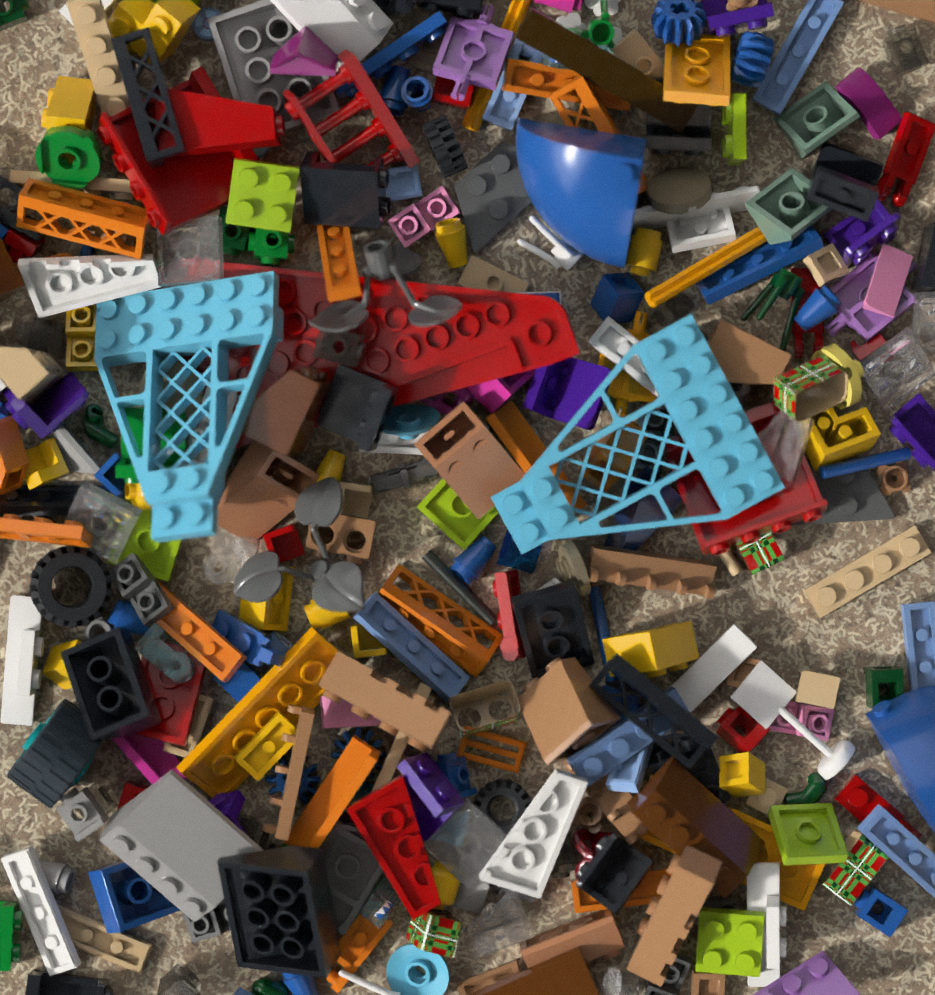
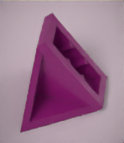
[270,25,339,76]

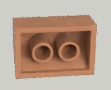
[520,909,625,968]

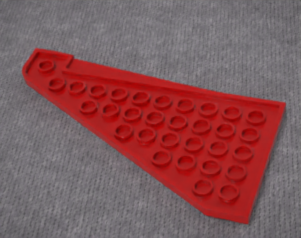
[148,259,582,450]

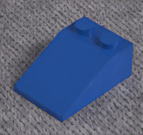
[88,860,180,933]

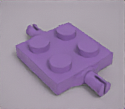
[433,4,514,101]
[824,252,918,342]

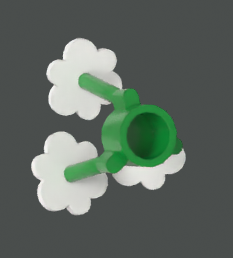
[556,0,624,54]

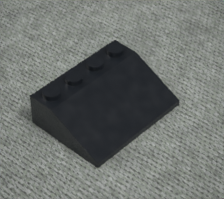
[217,845,341,978]

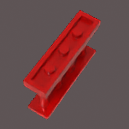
[282,49,420,168]

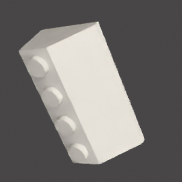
[270,0,393,72]

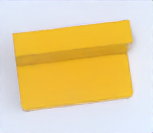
[239,566,294,631]
[234,711,297,781]

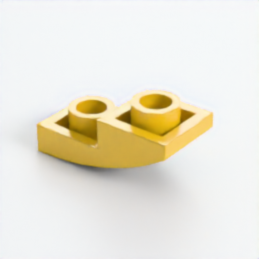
[65,304,99,371]

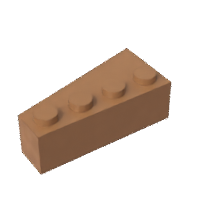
[319,651,453,752]
[626,845,722,987]

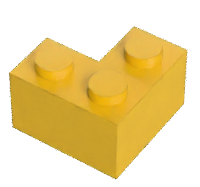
[108,0,201,66]
[41,76,97,163]
[789,407,881,471]
[602,620,699,678]

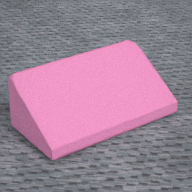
[863,243,913,318]

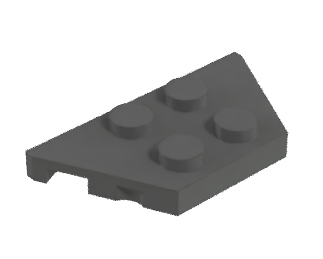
[454,142,531,254]
[791,456,894,525]
[319,821,383,935]

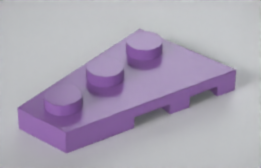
[753,951,861,995]

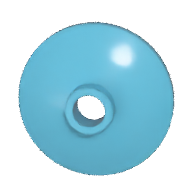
[383,404,440,440]
[386,943,450,995]

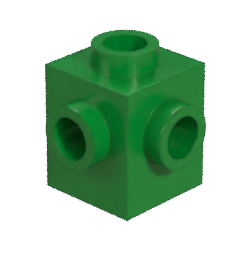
[248,228,295,267]

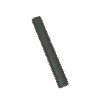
[422,549,497,626]

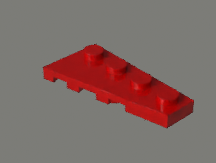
[346,774,441,920]

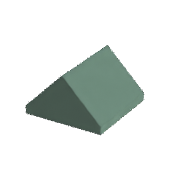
[773,81,860,159]
[746,168,832,245]

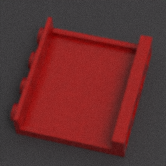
[97,66,259,236]
[663,401,828,556]

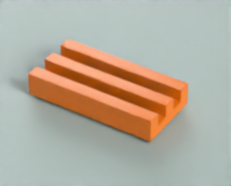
[457,725,527,774]

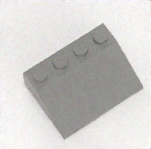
[207,0,341,133]
[99,770,263,922]

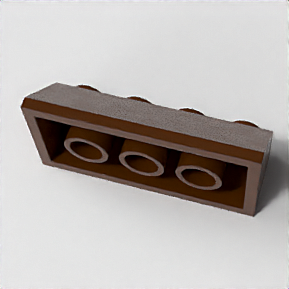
[627,756,765,898]
[468,947,603,995]

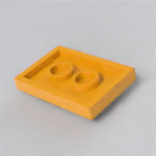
[663,34,730,106]

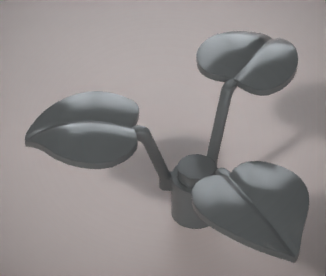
[308,240,463,332]
[234,477,365,612]

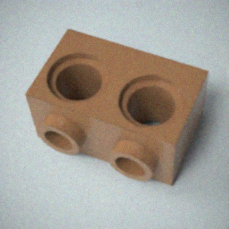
[305,514,377,564]

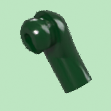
[82,404,119,450]
[785,772,828,805]
[252,977,290,995]

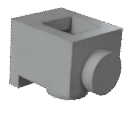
[56,786,109,842]

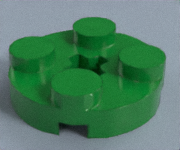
[35,126,102,190]

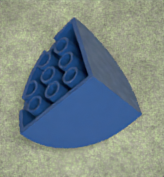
[516,118,646,268]
[866,686,935,832]

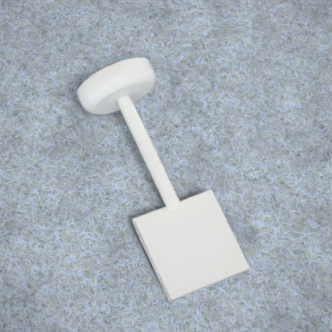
[730,660,856,780]

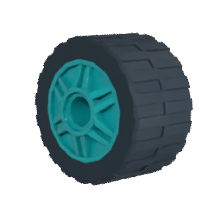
[7,699,103,808]

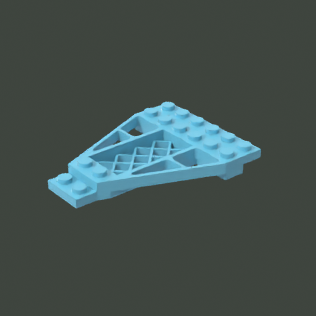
[94,271,284,542]
[491,314,785,554]

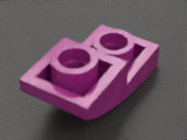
[835,67,902,139]

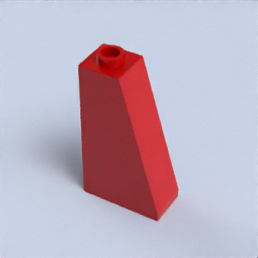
[155,88,285,158]

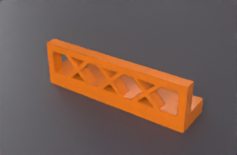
[549,75,649,195]
[16,178,151,259]
[485,400,587,514]
[378,564,504,678]
[283,734,381,848]

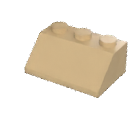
[0,347,63,402]

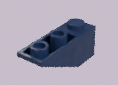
[604,465,682,550]

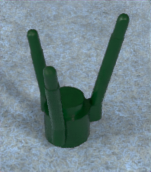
[741,267,805,351]

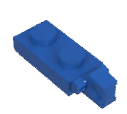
[212,609,285,667]

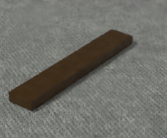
[514,7,698,133]

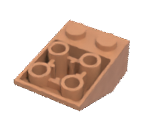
[414,401,524,520]
[218,439,320,545]

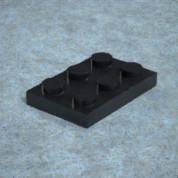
[511,580,595,680]

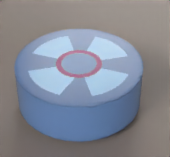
[192,7,221,41]
[269,630,293,654]

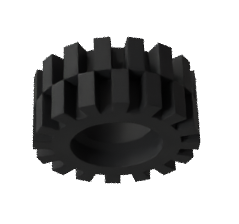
[421,115,468,178]
[474,779,531,839]

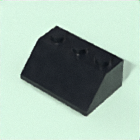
[60,627,162,741]

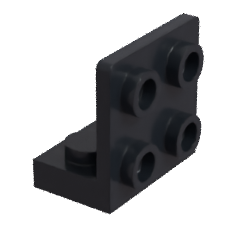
[317,365,400,452]

